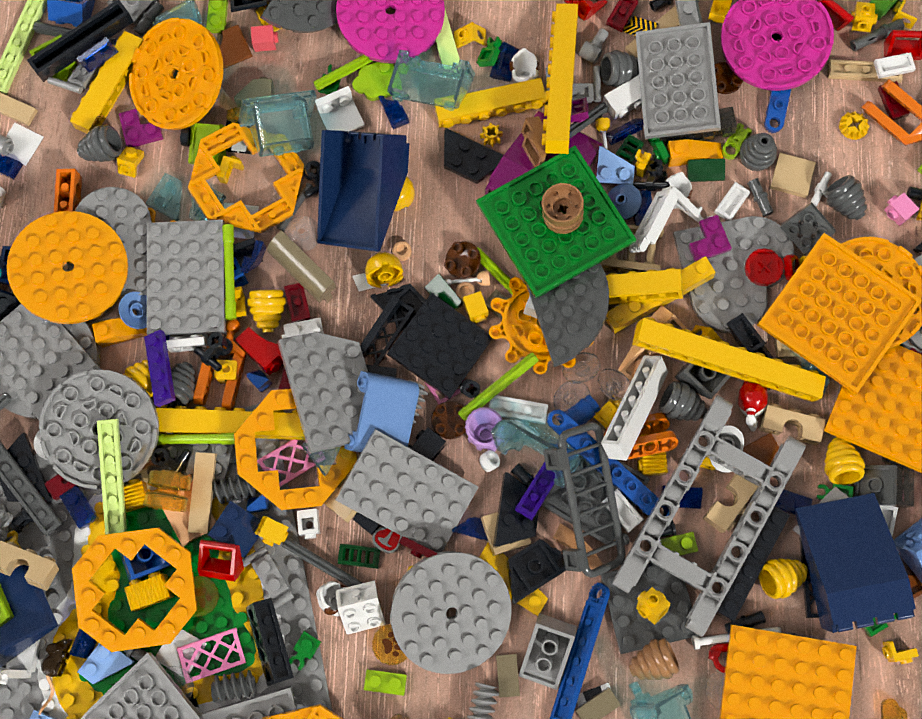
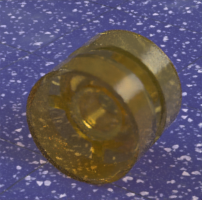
[143,470,192,512]

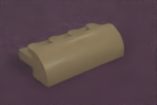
[267,230,336,303]

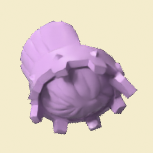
[465,407,503,452]

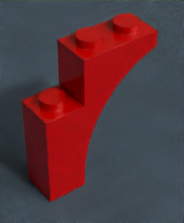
[235,327,283,376]

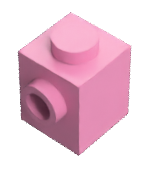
[884,193,919,226]

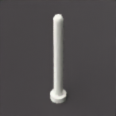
[691,627,781,650]

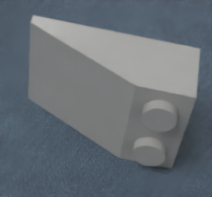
[519,613,578,690]

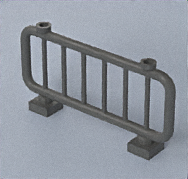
[543,422,629,578]

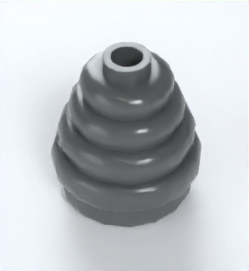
[600,50,639,88]
[77,125,123,162]
[739,133,777,171]
[824,175,867,220]
[166,362,196,408]
[659,381,708,421]

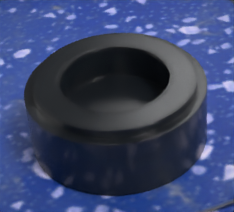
[180,128,191,147]

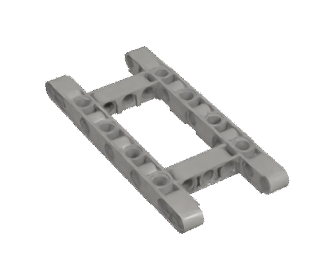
[612,395,806,637]

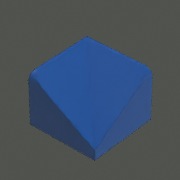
[246,370,272,392]
[246,495,270,513]

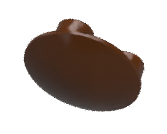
[714,62,743,94]
[444,241,481,279]
[431,401,466,439]

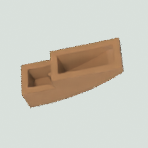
[521,116,546,168]
[552,523,603,569]

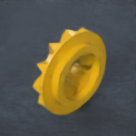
[839,111,870,140]

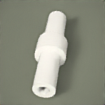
[810,172,832,207]

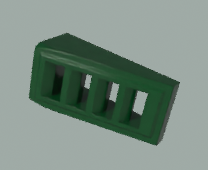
[615,134,644,164]
[337,544,381,569]

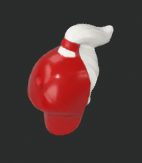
[738,381,768,432]

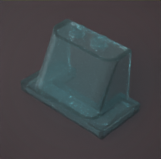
[238,90,317,157]

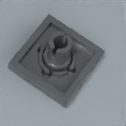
[780,202,836,255]

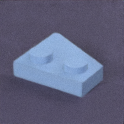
[596,146,635,185]
[77,643,135,684]

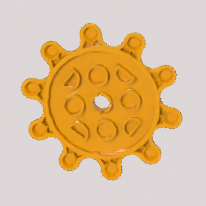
[489,277,594,375]

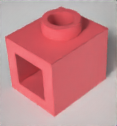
[251,25,279,52]

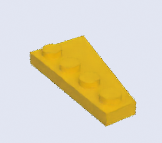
[479,542,548,616]

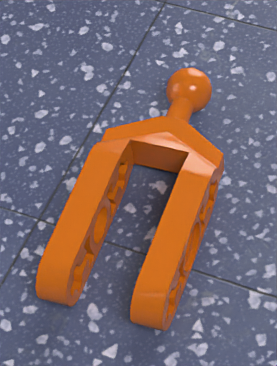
[861,79,922,146]
[193,319,246,411]
[604,413,678,459]

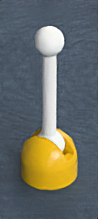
[595,118,610,150]

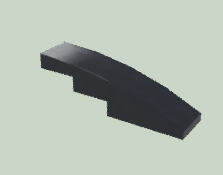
[727,313,773,391]

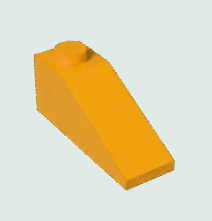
[666,139,723,167]
[92,318,147,348]

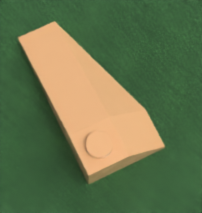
[618,305,688,381]

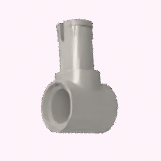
[579,28,608,64]

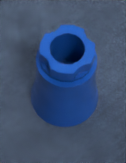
[556,395,601,425]

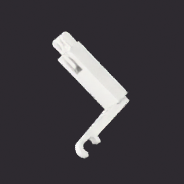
[629,186,713,253]
[0,639,41,685]

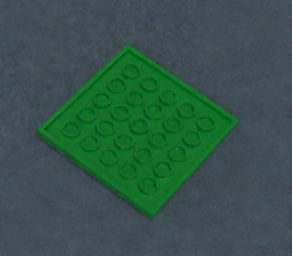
[476,146,637,299]

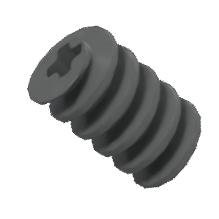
[213,475,257,504]
[211,670,257,702]

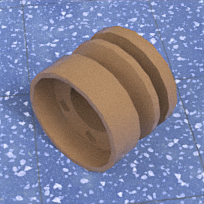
[542,183,584,234]

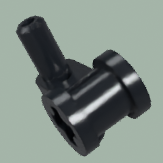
[633,159,670,191]
[303,161,320,198]
[194,332,233,372]
[151,446,191,485]

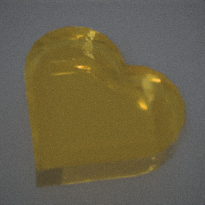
[226,107,251,123]
[881,699,907,719]

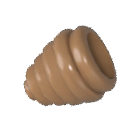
[629,638,679,680]

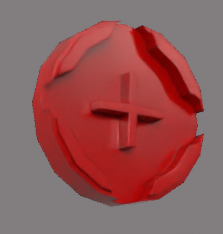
[744,248,784,286]

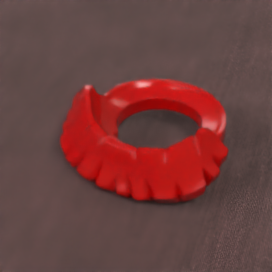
[783,254,799,281]
[708,643,728,673]

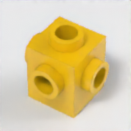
[851,2,878,32]
[636,587,671,625]

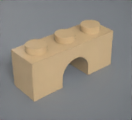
[759,404,826,445]
[702,474,758,533]
[0,540,59,591]

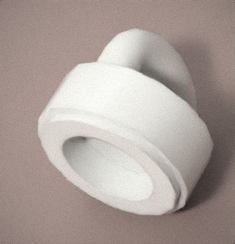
[480,450,500,472]

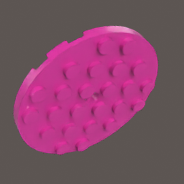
[336,0,445,64]
[721,0,834,91]

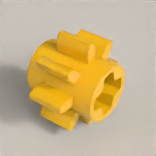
[480,123,503,147]

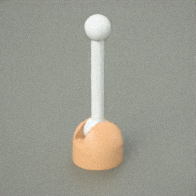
[445,270,490,286]

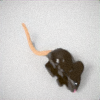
[38,639,72,715]

